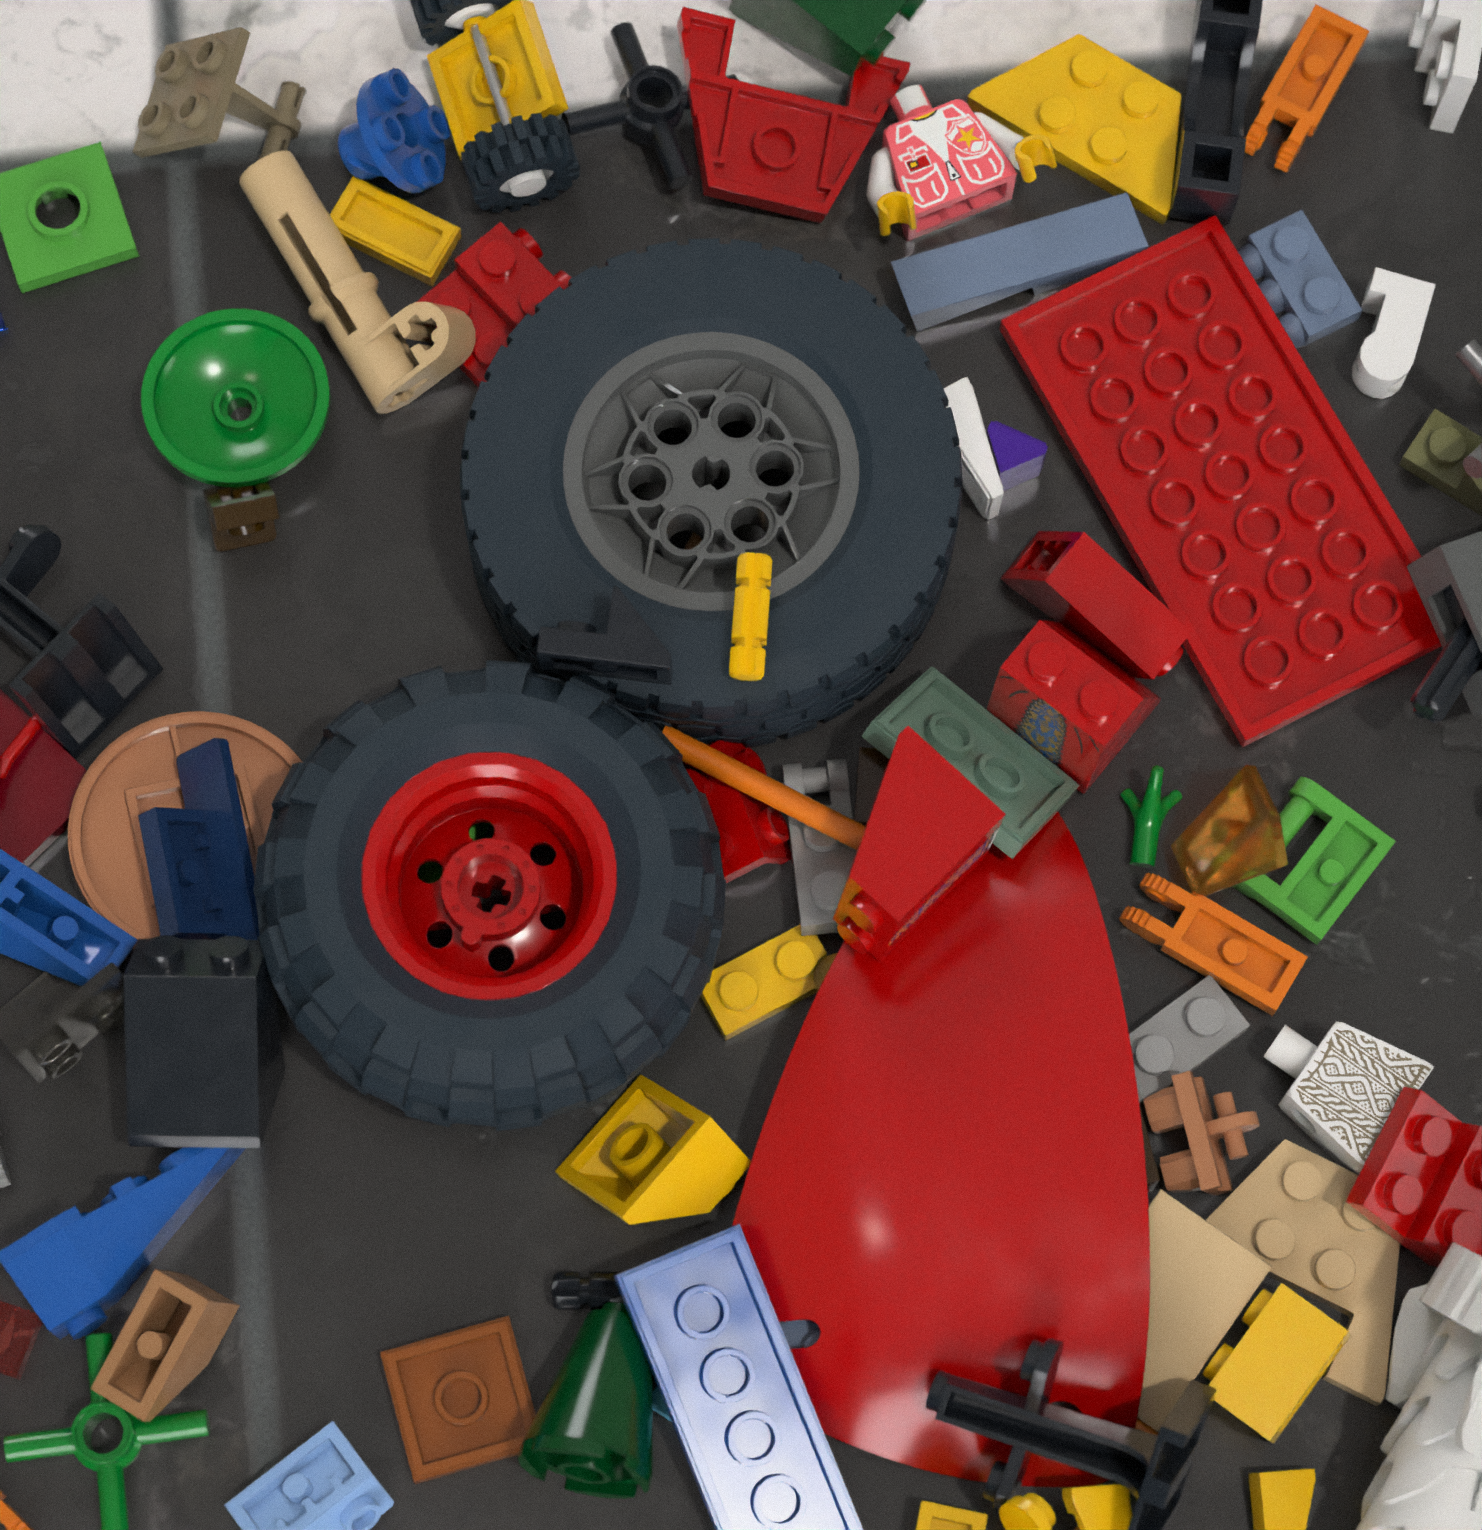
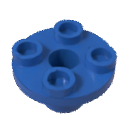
[338,68,450,193]

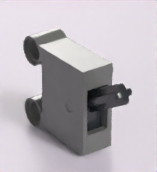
[1406,531,1482,723]

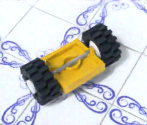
[410,0,581,213]

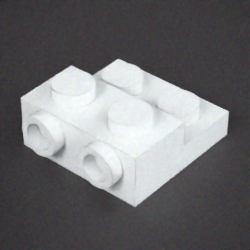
[1408,0,1482,133]

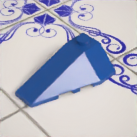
[0,1147,246,1340]

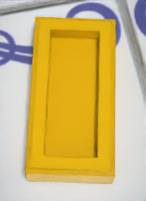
[330,176,462,286]

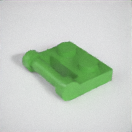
[1225,777,1396,945]

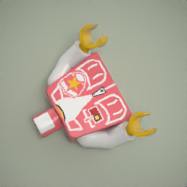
[866,85,1057,242]

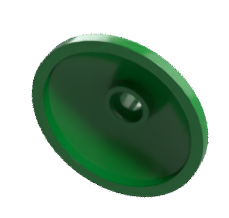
[141,308,330,487]

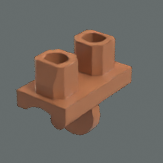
[1143,1071,1260,1196]

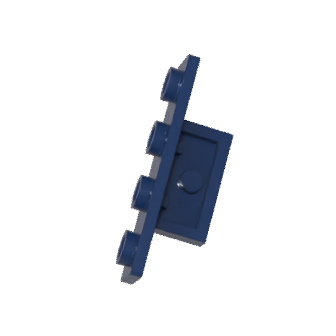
[138,738,260,940]

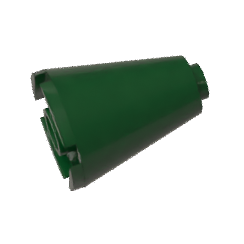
[518,1302,653,1499]

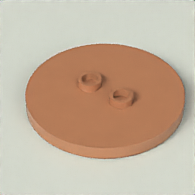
[68,711,303,949]

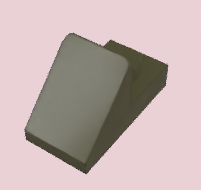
[1399,409,1482,516]

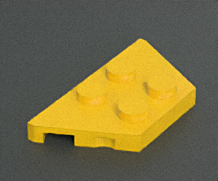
[967,34,1182,225]

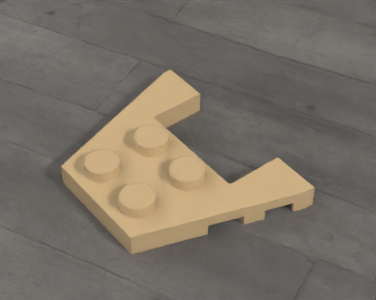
[1206,1139,1400,1406]

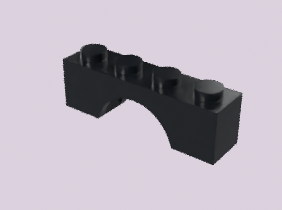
[1169,0,1263,225]

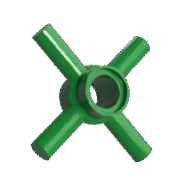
[4,1333,210,1530]

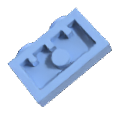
[225,1421,394,1530]

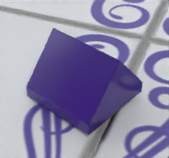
[986,420,1048,491]

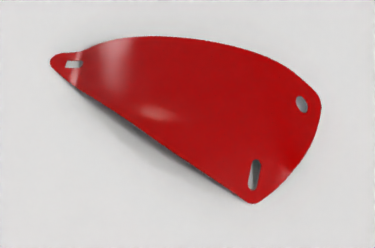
[732,812,1150,1487]

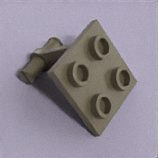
[132,27,306,160]

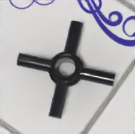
[561,22,738,189]

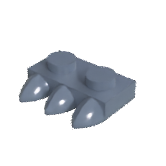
[1237,210,1363,348]

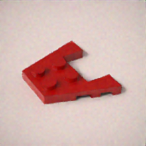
[677,7,910,223]

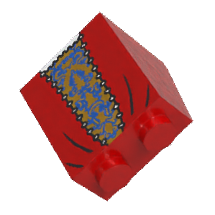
[986,620,1161,794]
[833,725,1006,963]

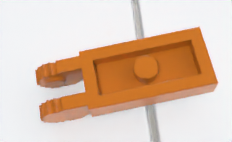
[1245,4,1369,173]
[1119,872,1308,1016]

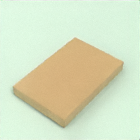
[1137,1189,1272,1432]

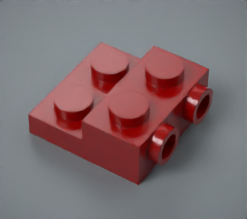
[417,222,572,388]
[1345,1087,1482,1267]

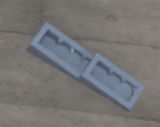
[891,193,1149,332]

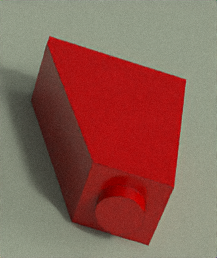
[1000,531,1192,680]

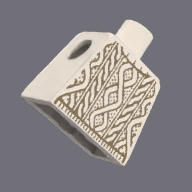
[1263,1021,1434,1175]

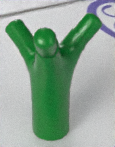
[1121,765,1182,868]

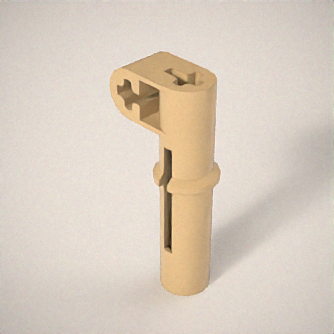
[239,150,476,414]

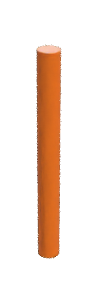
[662,726,865,851]

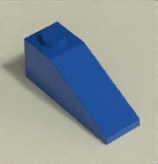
[0,849,138,993]

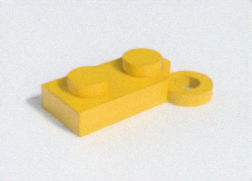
[701,924,837,1041]

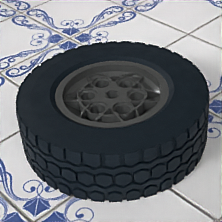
[460,238,963,748]

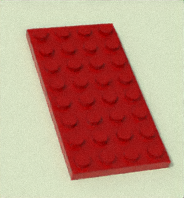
[999,215,1442,748]

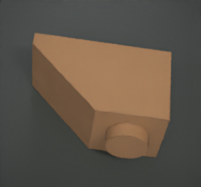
[90,1269,240,1422]

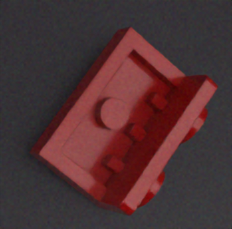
[682,740,792,883]

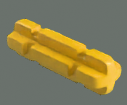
[729,552,773,681]

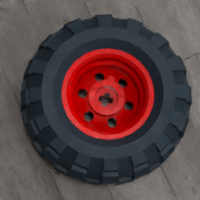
[253,660,726,1131]

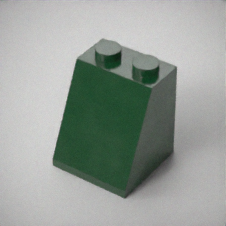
[728,0,927,77]

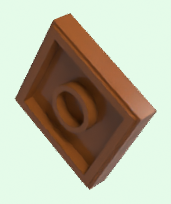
[380,1316,536,1484]

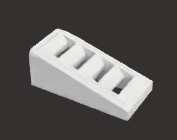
[944,377,1004,521]

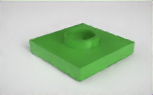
[0,142,139,293]

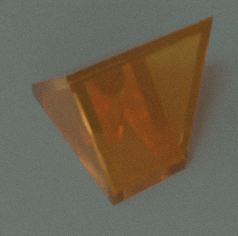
[1171,764,1288,896]

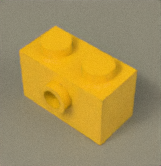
[1203,1283,1351,1444]

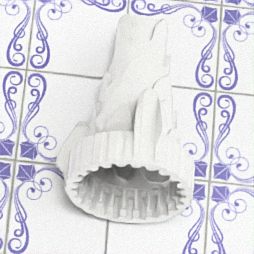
[1356,1242,1482,1530]

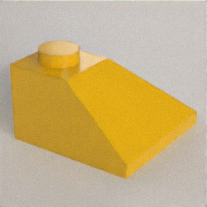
[555,1074,751,1225]

